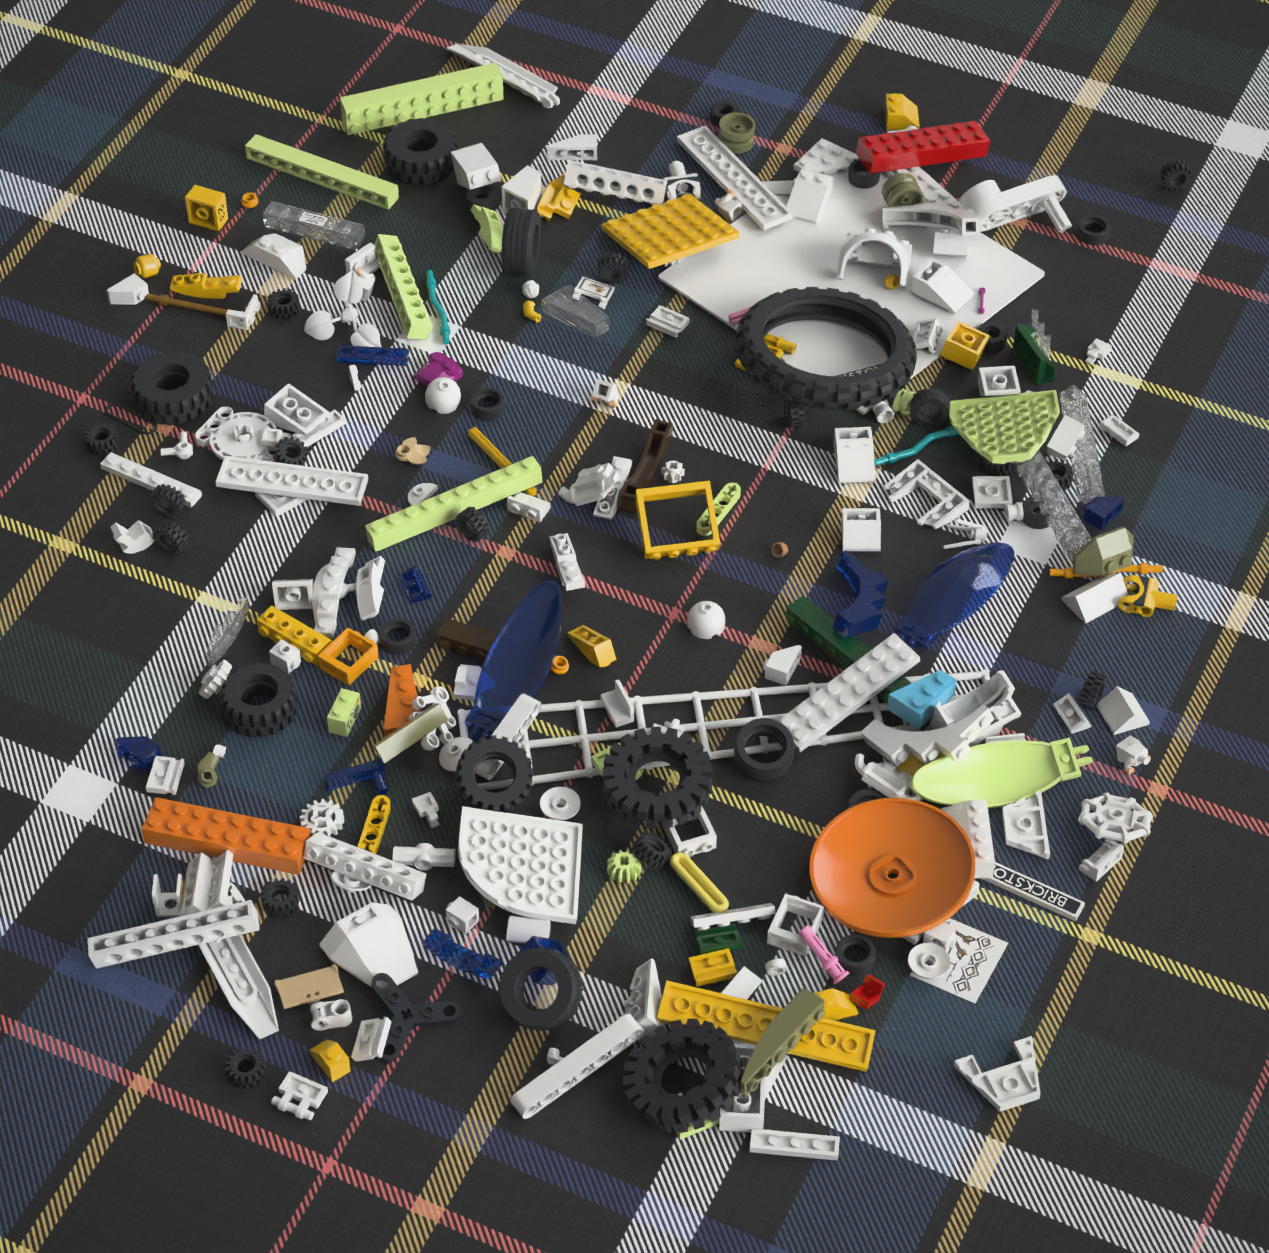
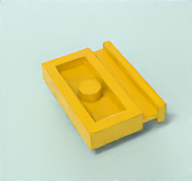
[689,948,737,987]

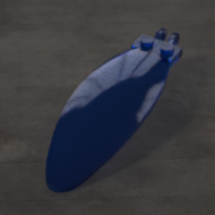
[895,542,1015,650]
[465,580,563,741]

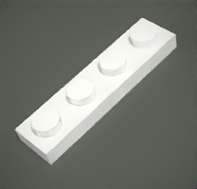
[690,903,776,930]
[750,1129,840,1160]

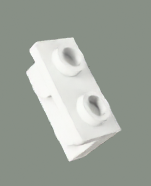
[345,243,381,279]
[912,318,943,354]
[507,492,550,522]

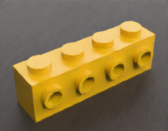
[257,606,331,666]

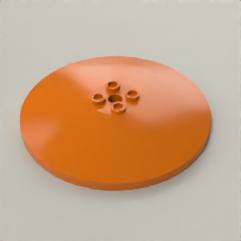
[810,798,976,938]

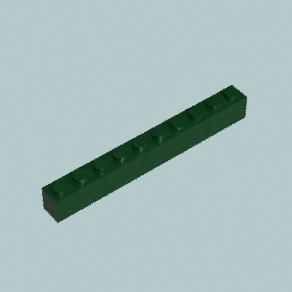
[786,596,934,731]

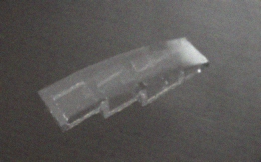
[1030,309,1051,359]
[207,597,249,666]

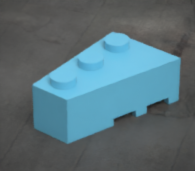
[887,670,956,730]

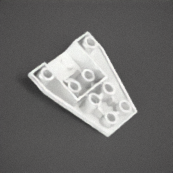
[320,903,418,988]

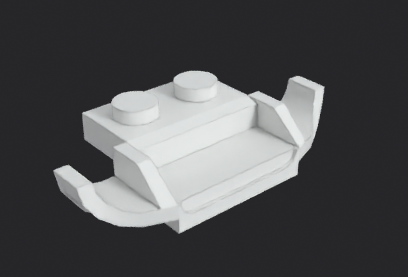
[558,463,619,506]
[855,754,922,801]

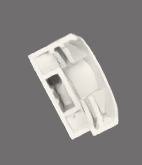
[836,229,912,288]
[930,671,1021,747]

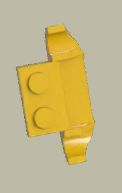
[536,172,581,222]

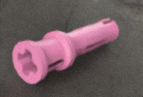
[798,925,849,984]

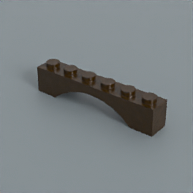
[619,419,673,514]

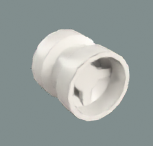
[871,399,894,423]

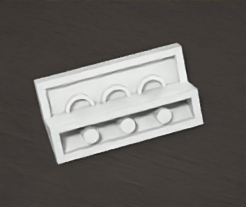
[179,850,233,916]

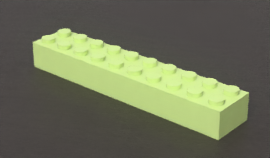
[340,63,503,135]

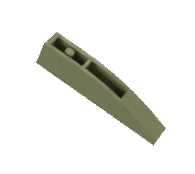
[741,988,825,1097]

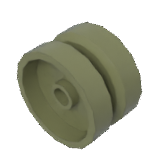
[718,112,756,154]
[882,173,924,207]

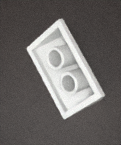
[1061,573,1129,624]

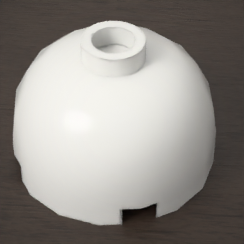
[425,377,461,414]
[687,601,725,639]

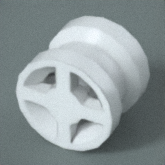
[1004,502,1024,522]

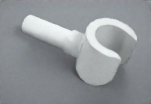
[547,1048,563,1065]

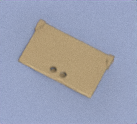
[274,964,344,1009]

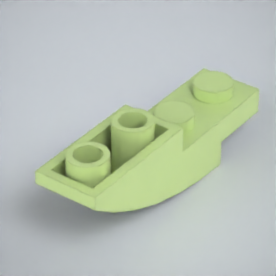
[471,205,503,253]

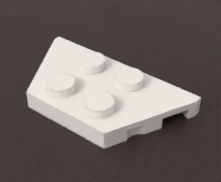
[1002,791,1050,859]

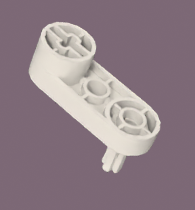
[960,175,1072,233]

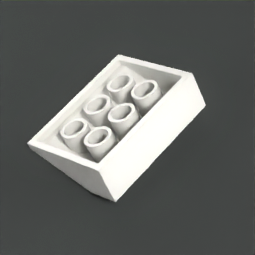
[940,800,995,878]

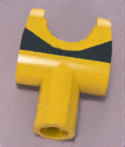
[1118,575,1178,617]

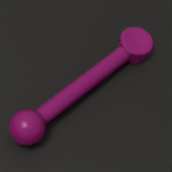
[978,287,986,314]

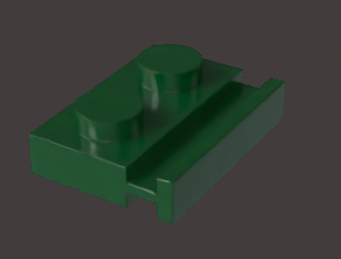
[694,924,742,955]

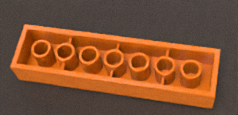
[142,797,311,875]

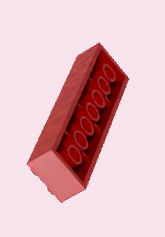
[855,121,991,174]

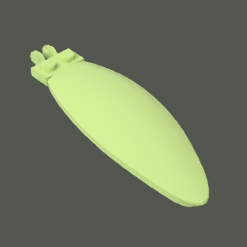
[910,738,1093,808]

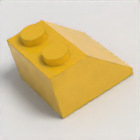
[885,93,920,130]
[940,321,990,370]

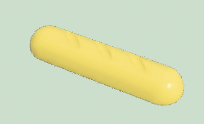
[670,853,729,914]

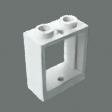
[661,806,717,857]
[767,894,824,956]

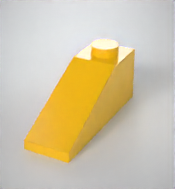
[567,625,616,667]

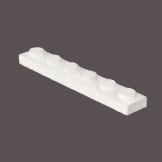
[100,452,202,508]

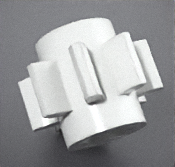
[662,460,685,483]

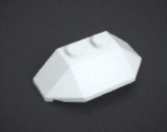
[242,233,306,280]

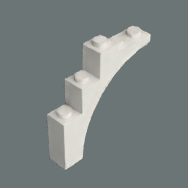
[882,203,979,236]
[860,705,994,767]

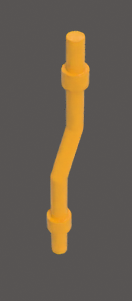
[1049,563,1163,579]

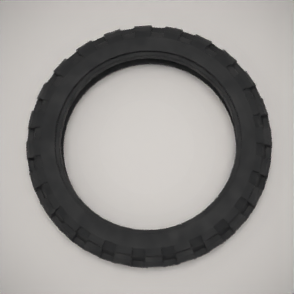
[735,287,917,411]

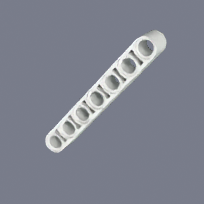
[510,1014,644,1119]

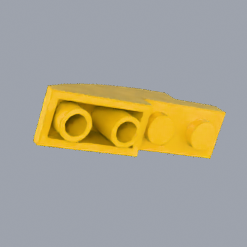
[170,273,242,299]

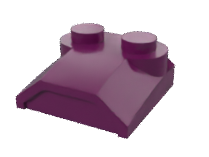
[413,352,463,387]

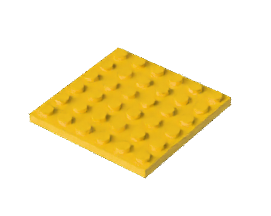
[601,194,740,269]

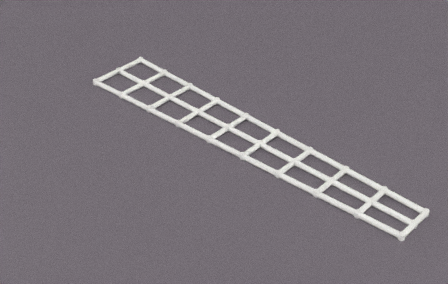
[458,669,990,791]

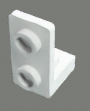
[226,295,260,330]

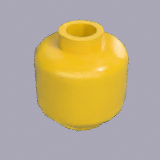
[134,254,161,278]

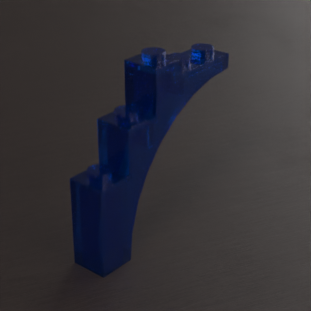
[832,550,889,639]

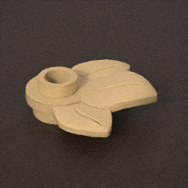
[395,437,431,464]

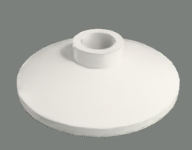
[439,737,473,772]
[540,787,580,820]
[331,871,372,892]
[908,943,950,979]

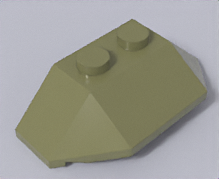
[1073,526,1134,576]

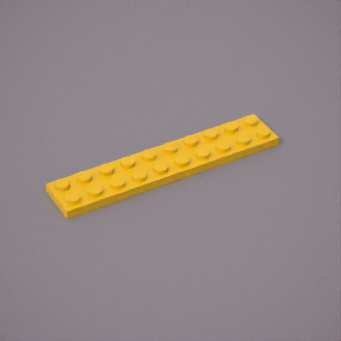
[657,981,876,1072]

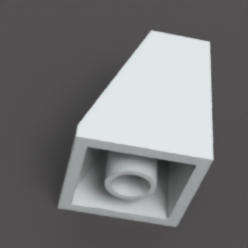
[450,143,501,190]
[502,165,541,214]

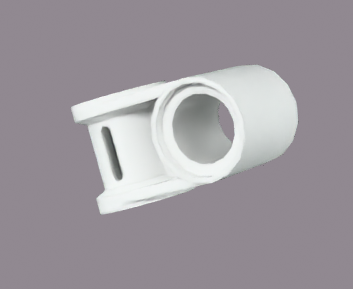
[310,999,352,1031]

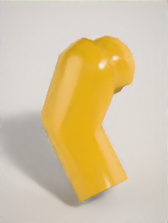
[523,300,541,323]

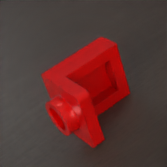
[849,974,885,1010]

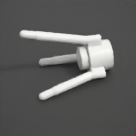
[943,519,987,549]

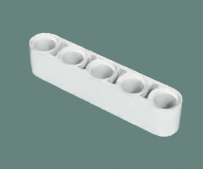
[475,694,541,780]

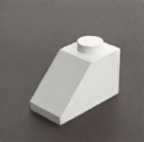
[107,274,149,305]
[763,645,802,686]

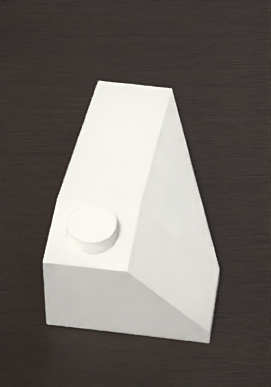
[619,958,665,1041]

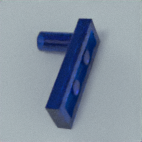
[325,758,389,795]

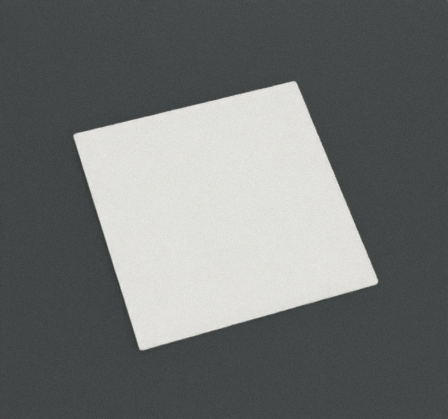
[659,170,1045,414]

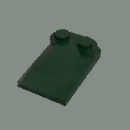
[1012,323,1057,385]

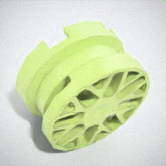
[893,388,915,416]

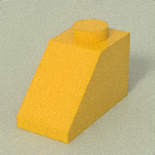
[813,988,858,1021]
[309,1039,351,1082]

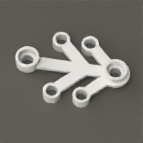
[409,687,456,751]

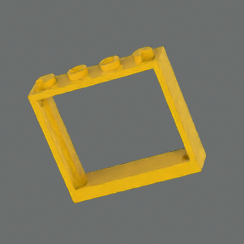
[635,481,720,560]

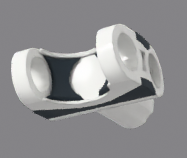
[663,161,700,200]

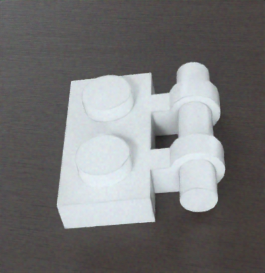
[271,1071,328,1120]

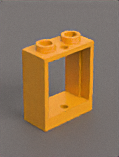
[318,628,379,686]

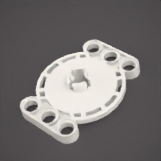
[195,406,292,462]

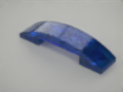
[422,928,503,978]

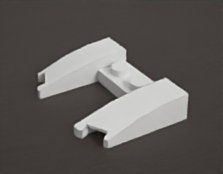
[884,459,969,529]

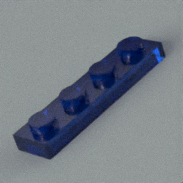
[336,345,409,366]

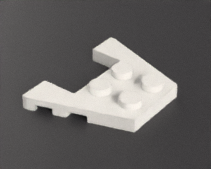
[954,1036,1040,1112]

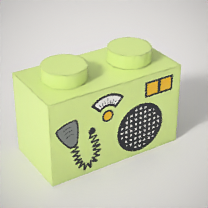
[327,688,361,737]

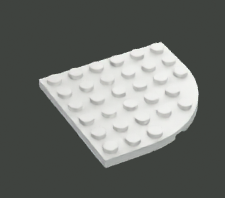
[458,806,583,924]

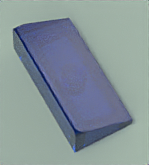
[399,565,432,603]

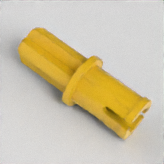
[764,334,797,354]

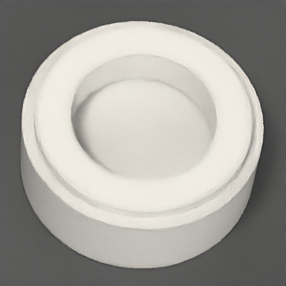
[765,959,787,976]

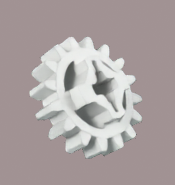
[199,660,232,699]
[300,799,344,837]

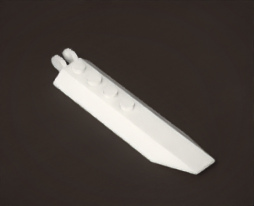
[446,44,560,109]
[199,935,279,1040]

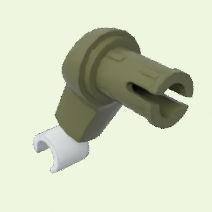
[198,745,226,788]

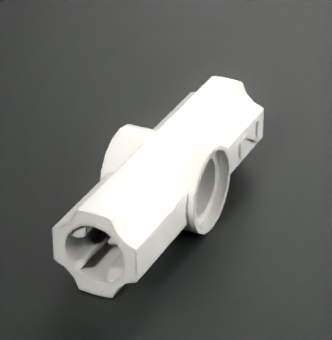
[393,843,456,870]

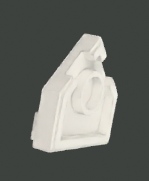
[454,664,496,700]

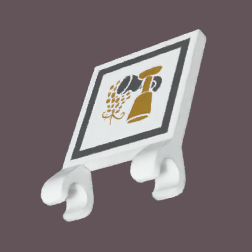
[572,277,615,310]

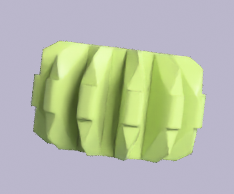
[607,849,641,884]

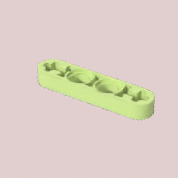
[697,483,741,536]

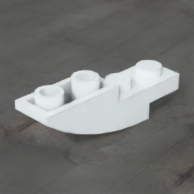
[593,456,632,519]
[549,533,585,591]
[356,556,385,620]

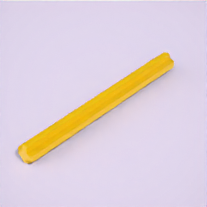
[468,427,537,496]

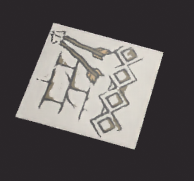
[910,918,1008,1003]

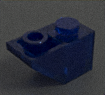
[115,736,162,773]

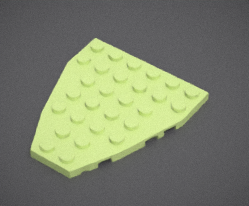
[949,390,1060,464]

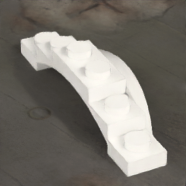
[312,547,356,638]

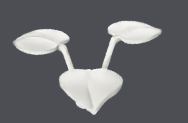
[304,271,382,353]

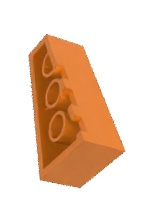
[384,664,422,739]

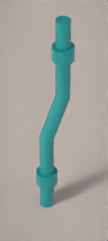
[426,270,450,345]
[874,426,958,466]

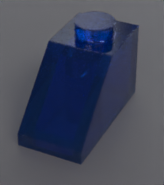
[1083,496,1125,530]

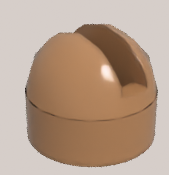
[772,542,788,557]

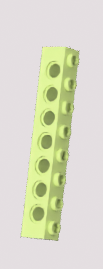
[374,234,432,340]

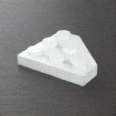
[794,139,859,174]

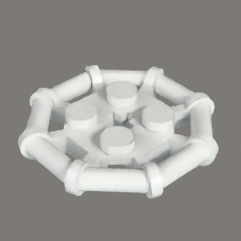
[1078,793,1153,844]

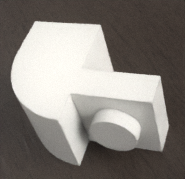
[111,520,155,554]

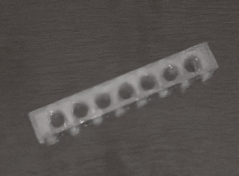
[1059,385,1106,509]
[1011,450,1091,561]

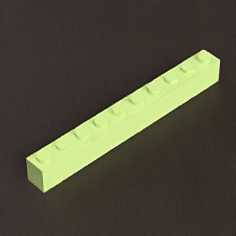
[245,134,399,210]
[365,456,543,552]

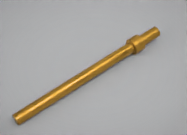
[147,294,227,317]

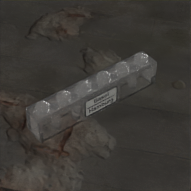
[263,201,365,250]

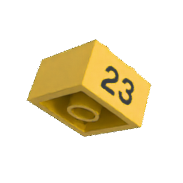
[185,185,228,231]

